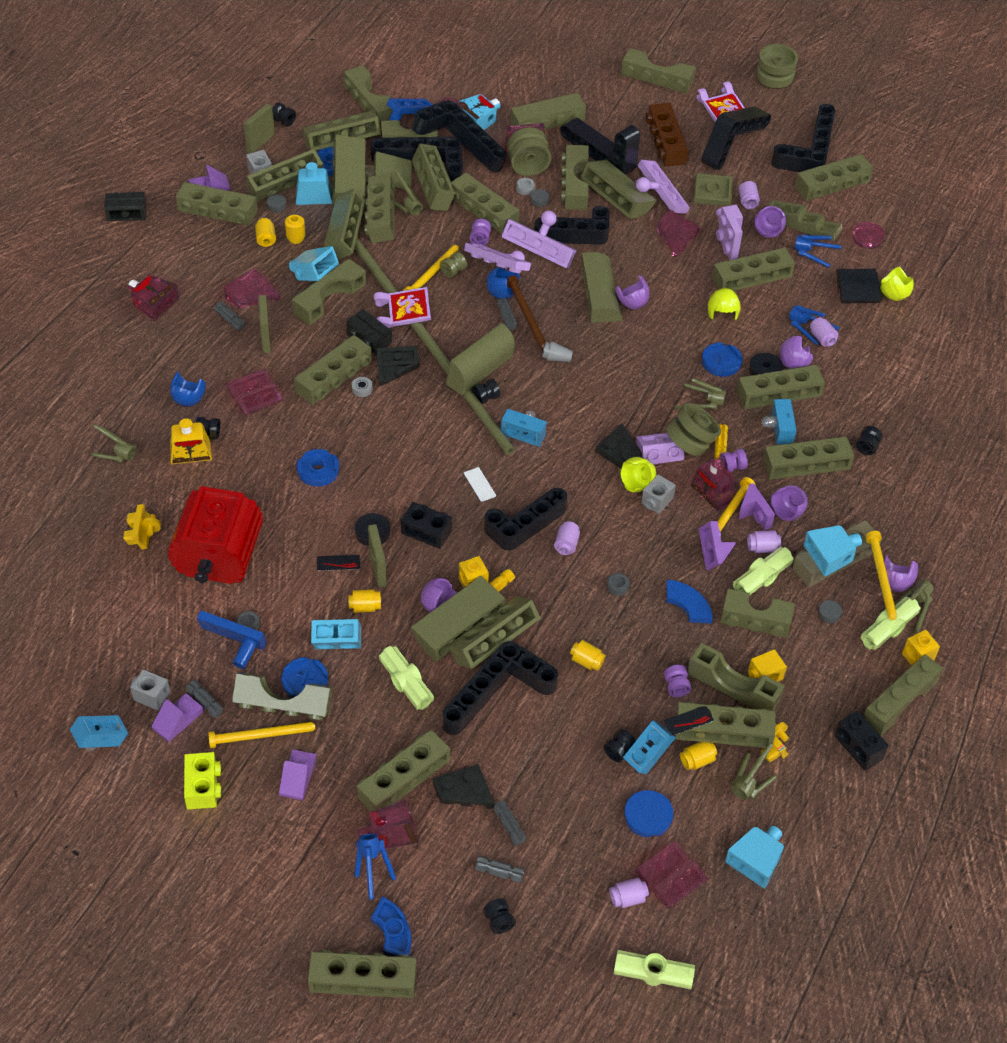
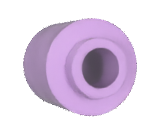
[738,181,760,209]
[810,317,838,347]
[554,521,580,555]
[747,530,781,553]
[609,877,649,908]

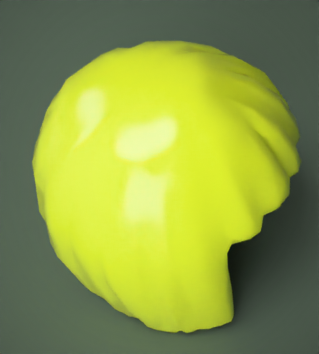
[880,267,914,301]
[708,288,741,320]
[621,457,656,493]

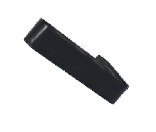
[412,100,507,172]
[771,104,835,172]
[701,106,771,170]
[560,118,640,175]
[370,137,463,182]
[443,641,558,735]

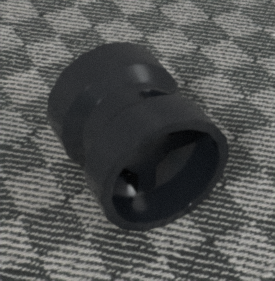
[272,102,296,127]
[472,378,500,404]
[196,417,220,439]
[856,426,883,455]
[603,729,636,763]
[483,898,516,934]

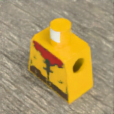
[170,419,212,464]

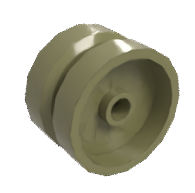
[756,44,798,88]
[507,127,551,176]
[666,403,721,457]

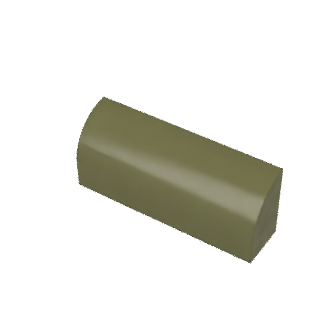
[332,135,365,205]
[581,160,656,219]
[581,252,622,323]
[446,323,515,395]
[411,576,505,662]

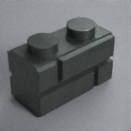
[104,192,147,221]
[346,309,392,355]

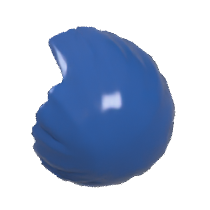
[486,267,520,299]
[170,371,206,407]

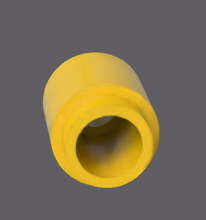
[285,215,305,244]
[255,218,276,247]
[348,589,381,613]
[570,640,606,671]
[680,742,717,770]

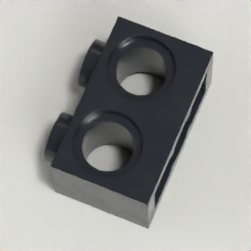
[401,502,452,549]
[834,710,889,771]

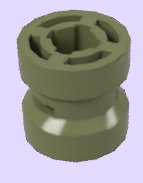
[440,252,467,278]

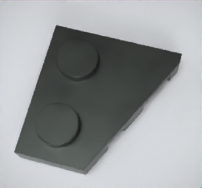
[376,346,419,386]
[596,424,642,469]
[433,764,494,809]

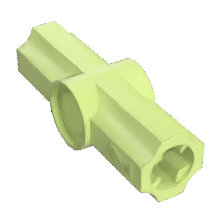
[733,547,794,595]
[861,597,921,650]
[379,646,434,710]
[614,950,695,989]

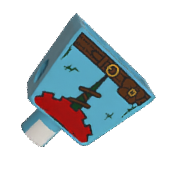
[456,94,500,130]

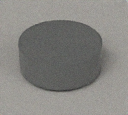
[530,189,549,207]
[267,194,286,212]
[607,573,630,596]
[818,600,842,623]
[236,611,260,630]

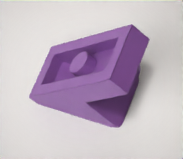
[189,165,230,191]
[739,483,775,530]
[698,521,736,570]
[152,694,204,742]
[279,749,316,801]

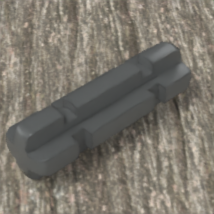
[497,298,517,330]
[214,302,245,330]
[186,680,223,718]
[494,800,526,846]
[475,856,525,883]

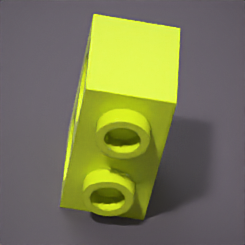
[184,752,221,810]

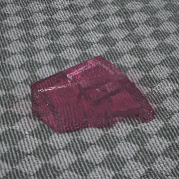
[657,210,700,257]
[224,268,280,309]

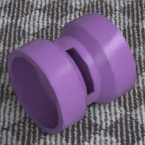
[470,219,491,245]
[719,448,748,473]
[664,665,692,697]

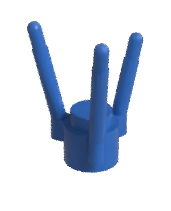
[795,234,842,268]
[789,305,839,345]
[355,833,396,900]

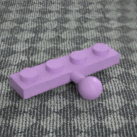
[636,160,690,214]
[502,211,576,268]
[464,243,531,273]

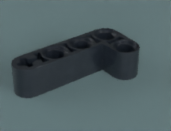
[534,206,610,245]
[484,488,567,551]

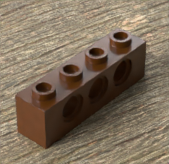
[646,103,688,167]

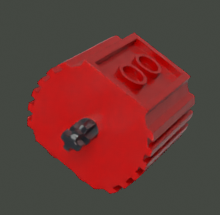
[168,486,264,584]

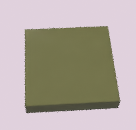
[243,104,275,154]
[374,152,412,189]
[693,173,733,206]
[258,295,271,353]
[368,524,386,588]

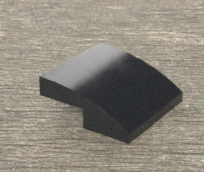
[836,269,882,304]

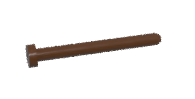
[507,275,546,350]

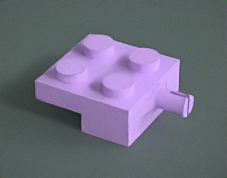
[716,205,743,260]

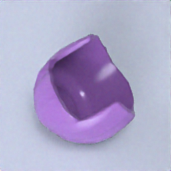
[754,205,786,238]
[615,275,650,310]
[780,336,813,369]
[771,485,808,521]
[884,555,918,592]
[421,578,457,613]

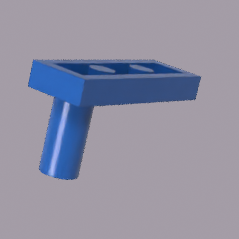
[387,98,433,122]
[197,611,267,669]

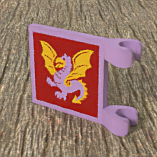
[696,81,745,122]
[374,287,431,328]

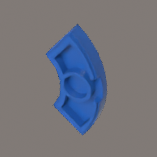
[666,580,713,624]
[371,896,411,957]

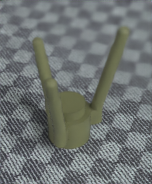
[394,169,423,215]
[674,378,726,410]
[92,424,137,464]
[894,580,934,634]
[731,743,777,800]

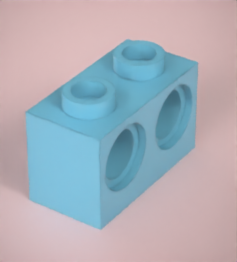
[311,619,362,650]

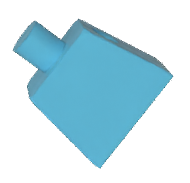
[296,162,332,205]
[289,246,339,281]
[803,525,862,577]
[725,826,784,889]

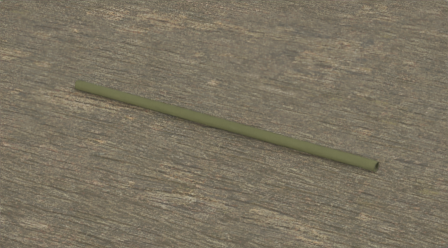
[354,239,515,455]

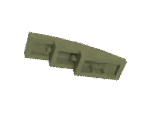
[767,200,843,241]

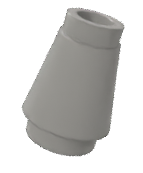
[542,341,573,362]

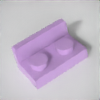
[636,433,684,464]

